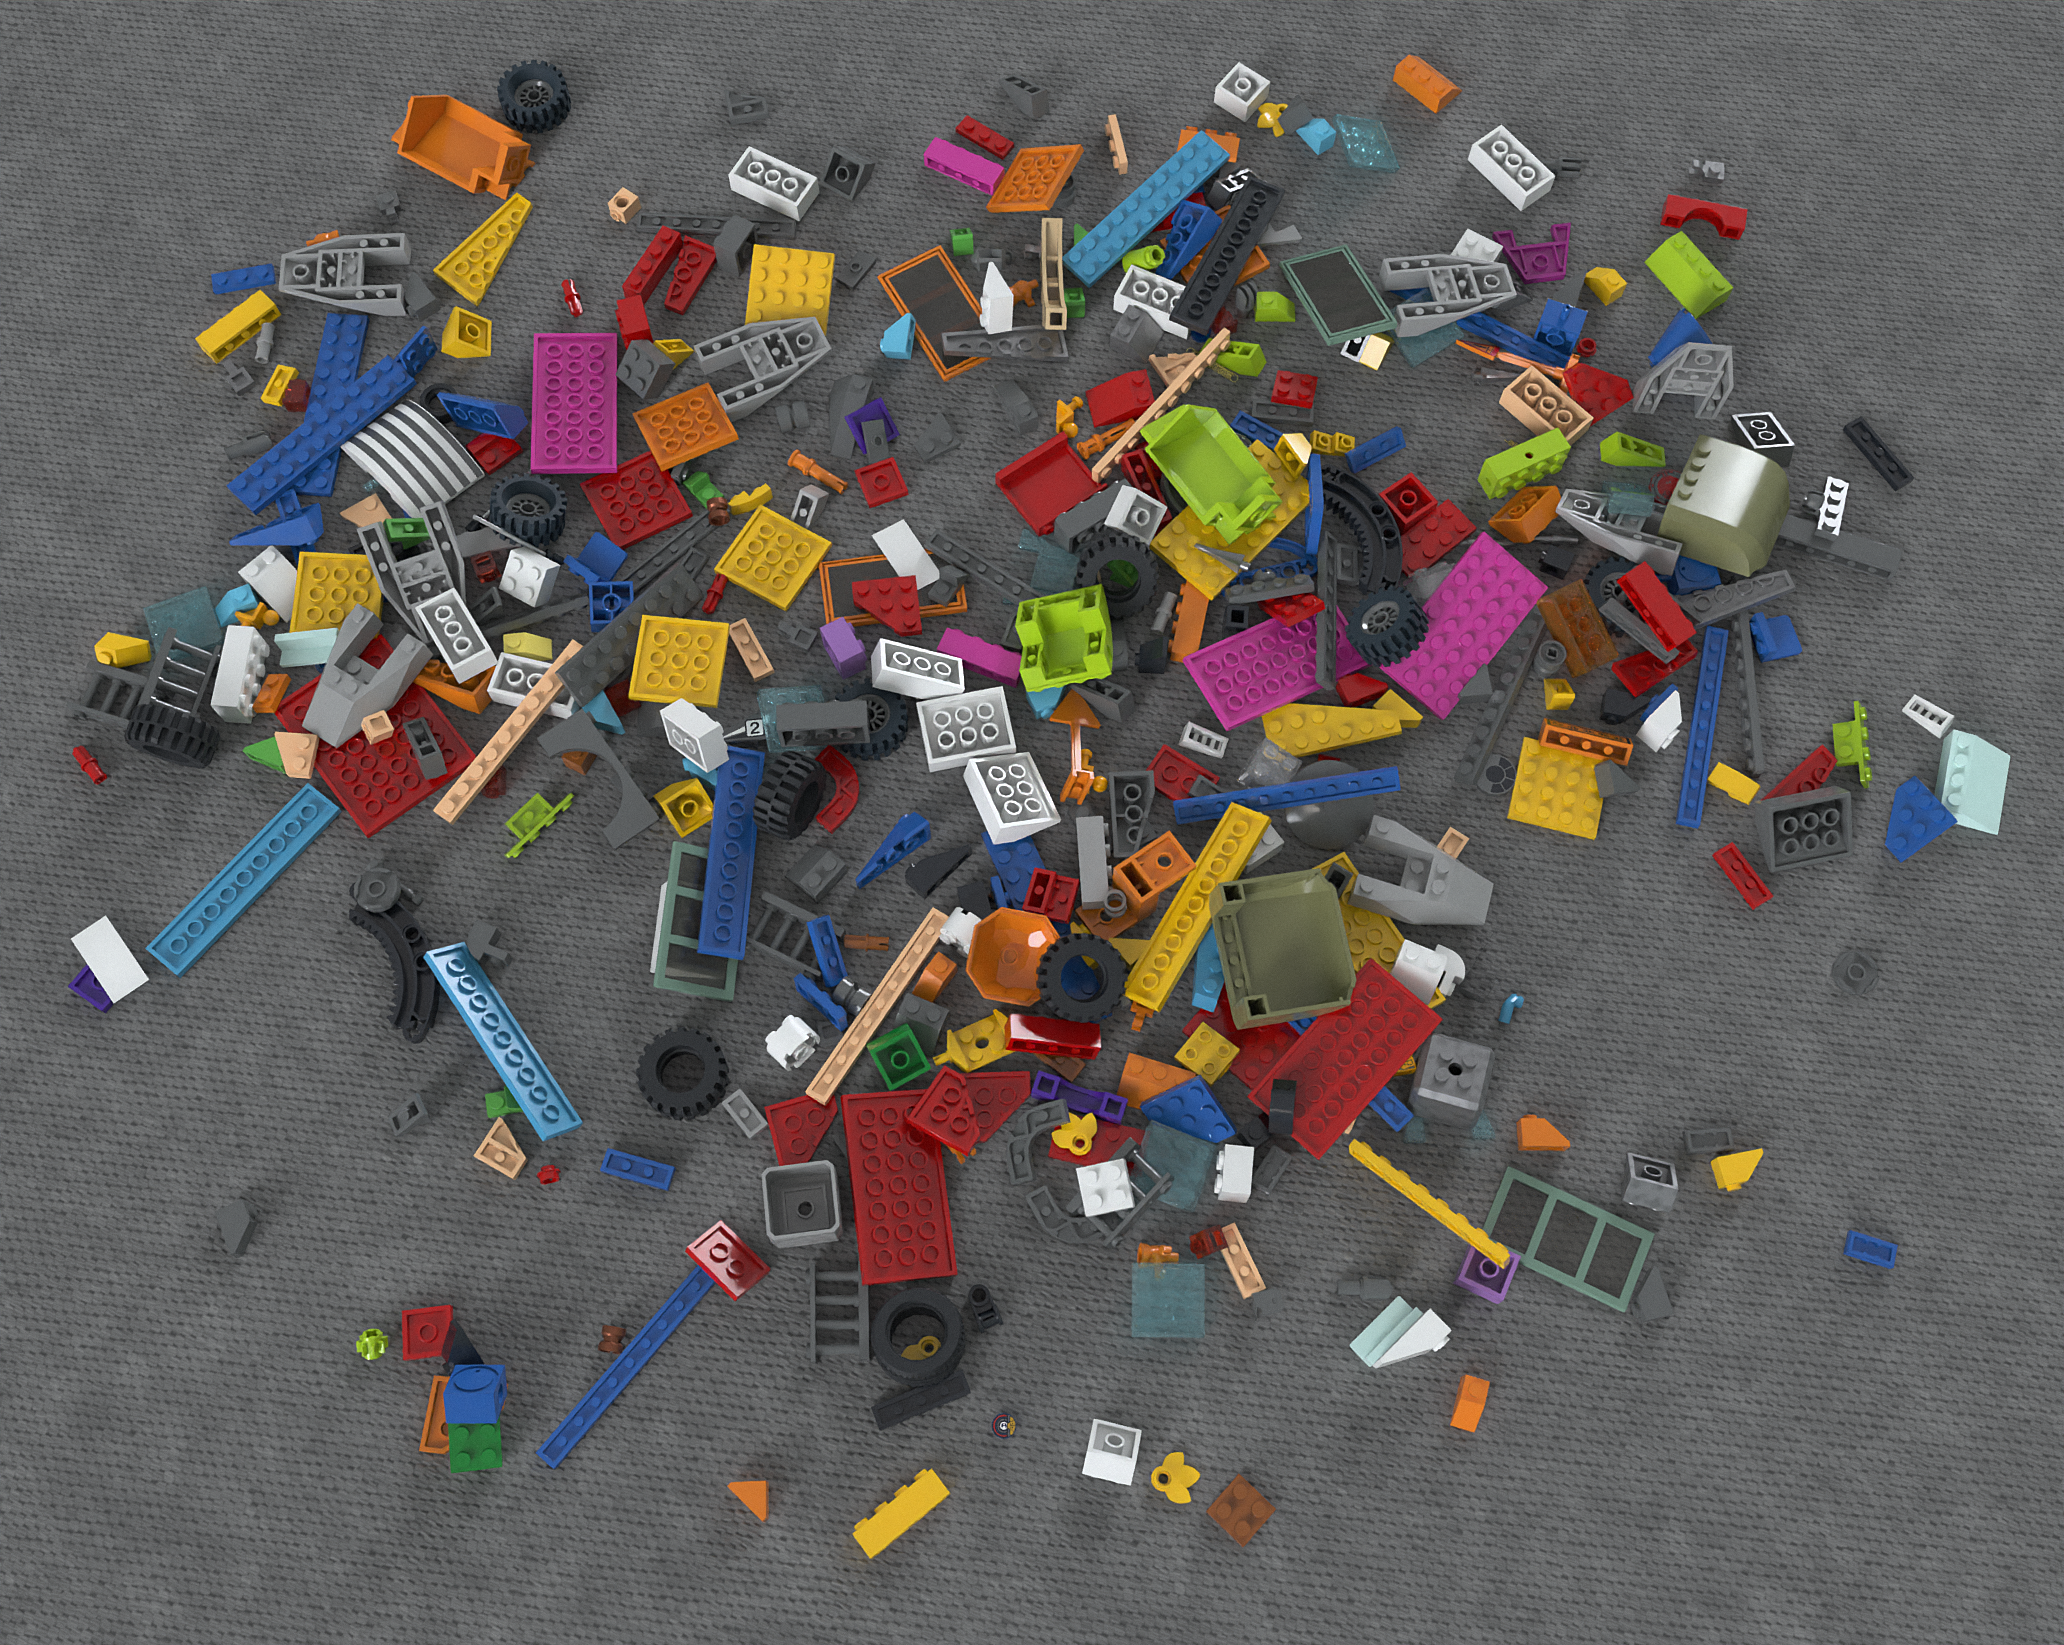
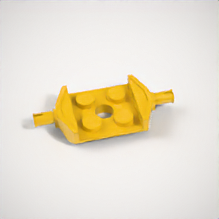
[932,1009,1015,1073]

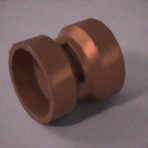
[706,497,730,526]
[598,1325,627,1354]

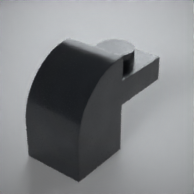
[1222,605,1249,640]
[1269,1079,1297,1135]

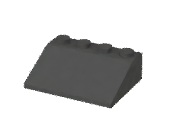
[1754,786,1853,872]

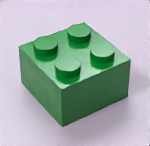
[866,1023,932,1091]
[448,1415,503,1473]

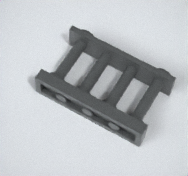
[1598,565,1703,664]
[137,627,222,718]
[66,660,176,729]
[745,891,846,982]
[1065,1137,1175,1250]
[806,1261,871,1364]

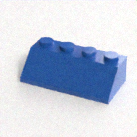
[437,392,529,439]

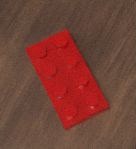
[1401,499,1477,582]
[1048,1115,1150,1178]

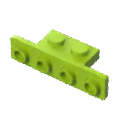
[1832,701,1872,788]
[504,792,574,858]

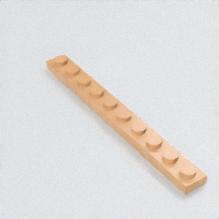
[1092,327,1231,483]
[433,640,583,825]
[805,907,949,1106]

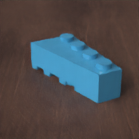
[1192,923,1225,1013]

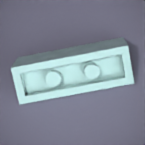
[274,628,339,668]
[1350,1296,1423,1367]

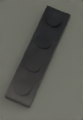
[1842,416,1914,492]
[871,1370,971,1431]

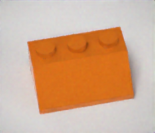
[1393,55,1462,114]
[1177,126,1240,163]
[1488,486,1561,544]
[1117,1053,1196,1110]

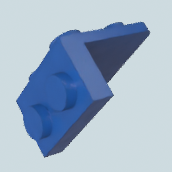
[394,326,438,377]
[563,532,628,585]
[1749,612,1802,663]

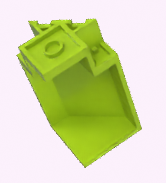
[1139,404,1282,545]

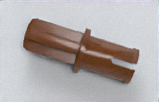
[844,934,889,952]

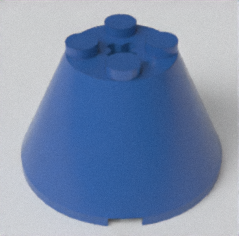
[1648,307,1712,368]

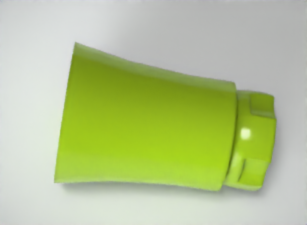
[1122,245,1165,273]

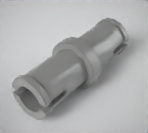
[255,323,275,364]
[1150,592,1178,635]

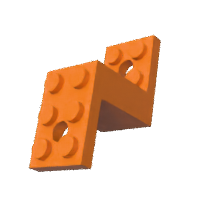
[1075,830,1197,941]

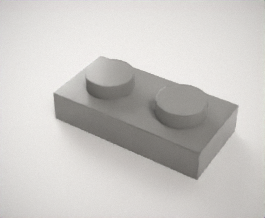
[722,1089,769,1140]

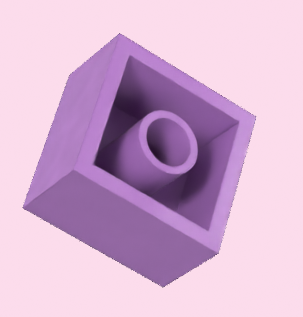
[820,617,867,680]
[1453,1244,1521,1304]

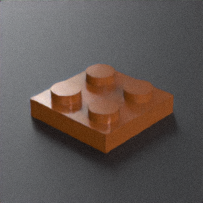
[1206,1474,1276,1547]

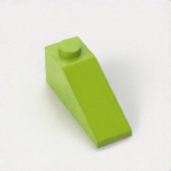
[1199,338,1267,377]
[1600,432,1666,467]

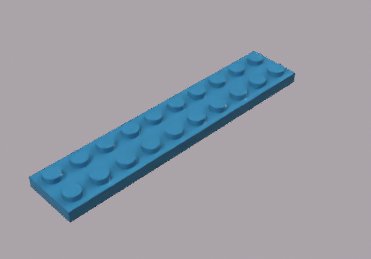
[1062,130,1230,288]
[145,783,342,978]
[424,942,583,1141]

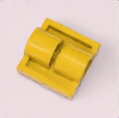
[1174,1022,1240,1087]

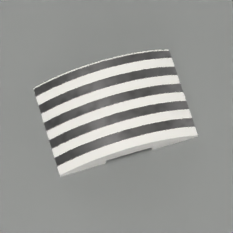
[340,399,485,518]

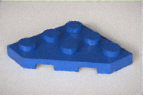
[1885,776,1958,863]
[1140,1075,1237,1143]

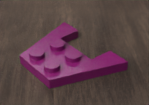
[1492,222,1571,284]

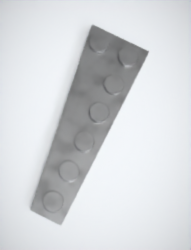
[941,325,1069,362]
[1674,570,1795,630]

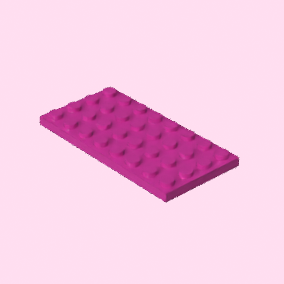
[531,333,618,474]
[1379,532,1548,720]
[1183,605,1373,731]

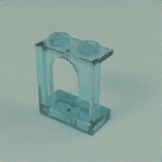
[1601,480,1655,517]

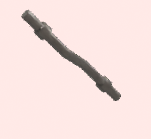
[1456,533,1578,550]

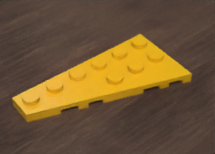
[433,193,533,307]
[1262,703,1402,763]

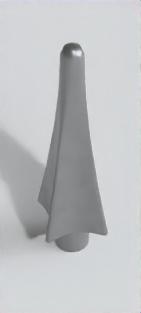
[1471,367,1521,385]
[1194,543,1251,574]

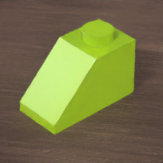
[1254,292,1295,322]

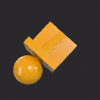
[1056,396,1083,438]
[235,602,279,630]
[1081,749,1108,794]

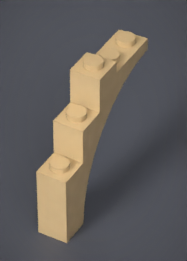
[1040,218,1067,330]

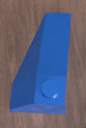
[1155,200,1223,280]
[229,502,324,545]
[855,812,931,890]

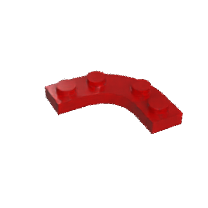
[814,745,860,834]

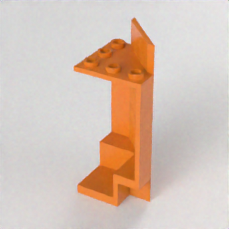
[391,95,536,200]

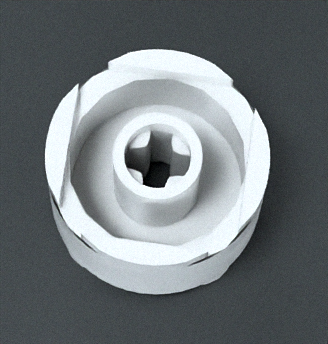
[939,907,981,958]
[765,1015,820,1071]

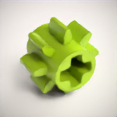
[356,1329,388,1360]

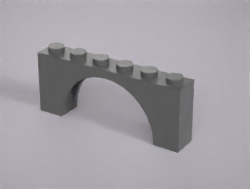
[537,709,661,850]

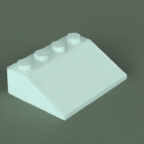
[1934,730,2010,835]

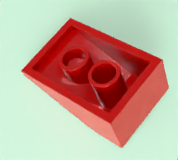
[1085,369,1155,428]

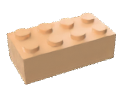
[1499,366,1593,446]

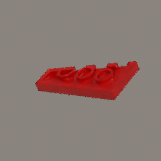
[664,235,717,316]
[1611,639,1698,698]
[1760,744,1838,801]

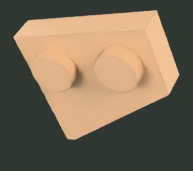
[1149,353,1196,388]
[340,493,392,529]
[275,732,320,779]
[474,1117,528,1180]

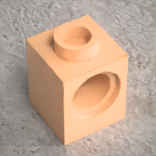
[608,187,641,224]
[361,710,394,745]

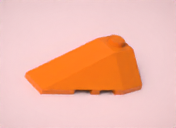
[413,659,496,714]

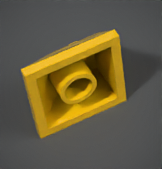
[441,306,492,358]
[653,778,713,838]

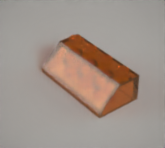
[1536,578,1619,678]

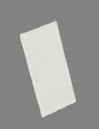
[872,519,940,590]
[71,916,149,1003]

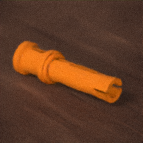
[1077,418,1135,460]
[788,449,848,495]

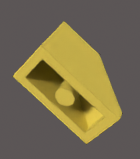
[503,632,553,661]

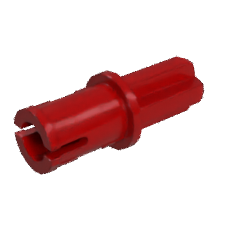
[561,279,583,317]
[702,574,729,615]
[72,745,107,785]

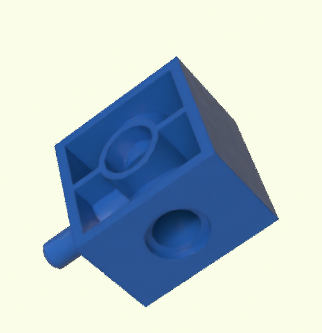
[1533,299,1587,356]
[1655,555,1721,596]
[589,581,634,632]
[443,1365,507,1423]

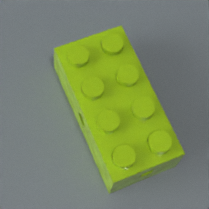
[1477,428,1571,499]

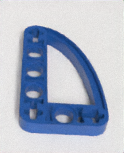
[1304,454,1324,555]
[1220,537,1318,597]

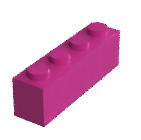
[924,137,1005,196]
[937,628,1022,688]

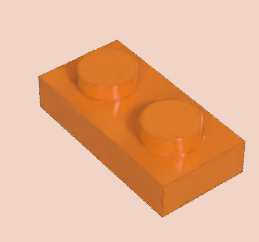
[252,674,291,713]

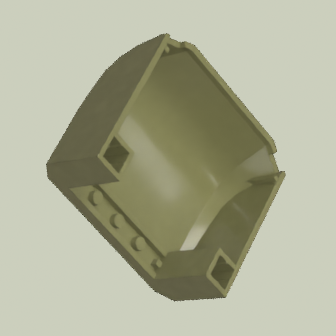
[1657,434,1790,577]
[1209,868,1356,1030]

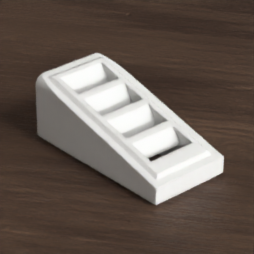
[1902,695,1954,738]
[1178,721,1229,758]

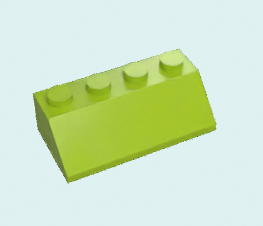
[1644,231,1733,319]

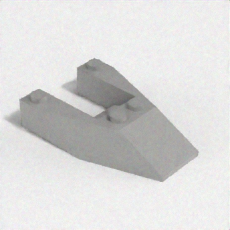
[279,233,411,316]
[1379,254,1517,338]
[694,317,832,422]
[1633,342,1734,419]
[1555,489,1682,576]
[357,501,466,644]
[302,603,433,748]
[1347,815,1494,925]

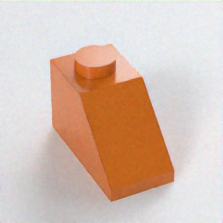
[912,951,958,1003]
[1516,1115,1570,1151]
[1450,1374,1490,1433]

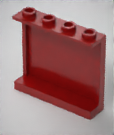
[995,431,1108,537]

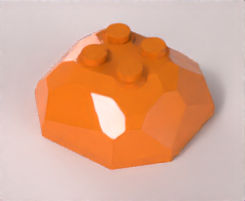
[965,907,1060,1007]

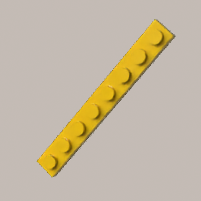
[1349,1139,1510,1269]

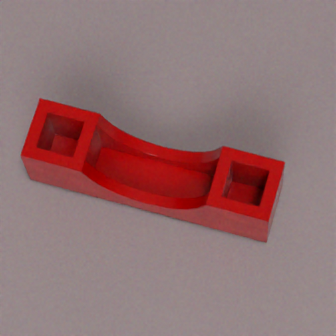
[1660,194,1748,240]

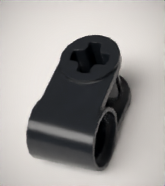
[968,1284,1003,1334]

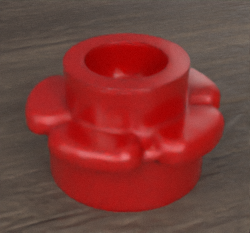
[1576,338,1597,358]
[537,1165,561,1185]

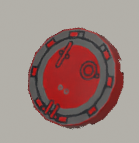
[1648,470,1682,506]

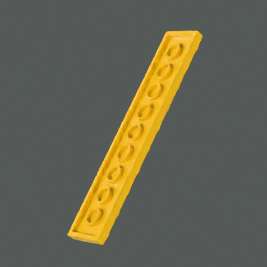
[1122,802,1272,1013]

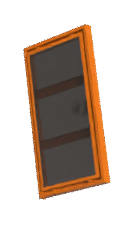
[877,245,991,382]
[818,549,967,627]

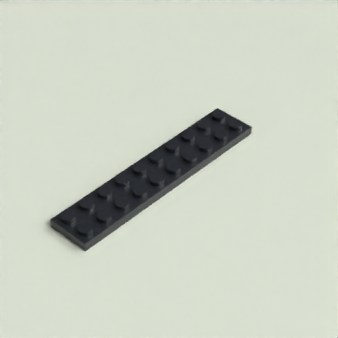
[1169,175,1285,336]

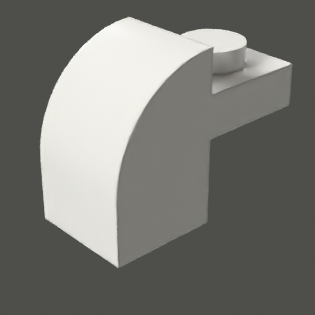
[1434,944,1465,997]

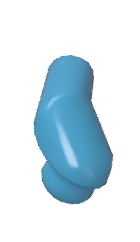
[1498,994,1524,1024]

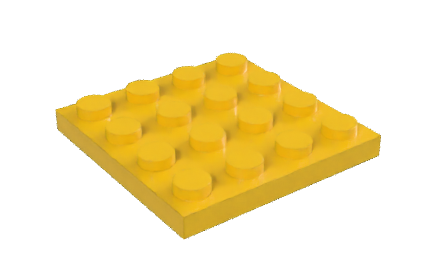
[745,244,835,336]
[714,504,832,612]
[289,552,384,639]
[629,615,730,708]
[1507,737,1604,840]

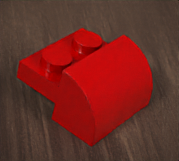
[464,433,523,476]
[1022,868,1081,924]

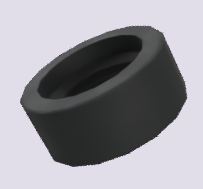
[419,383,458,424]

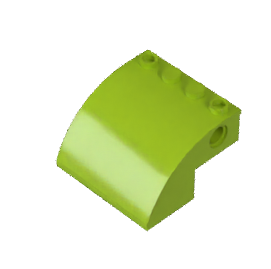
[1015,584,1113,692]

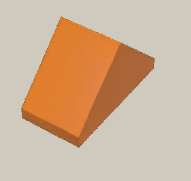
[727,1481,769,1522]

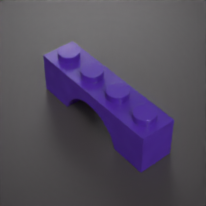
[1031,1070,1128,1125]

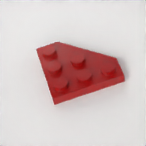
[1562,363,1634,426]
[852,575,922,637]
[907,1065,980,1157]
[960,1071,1030,1143]
[764,1095,839,1166]

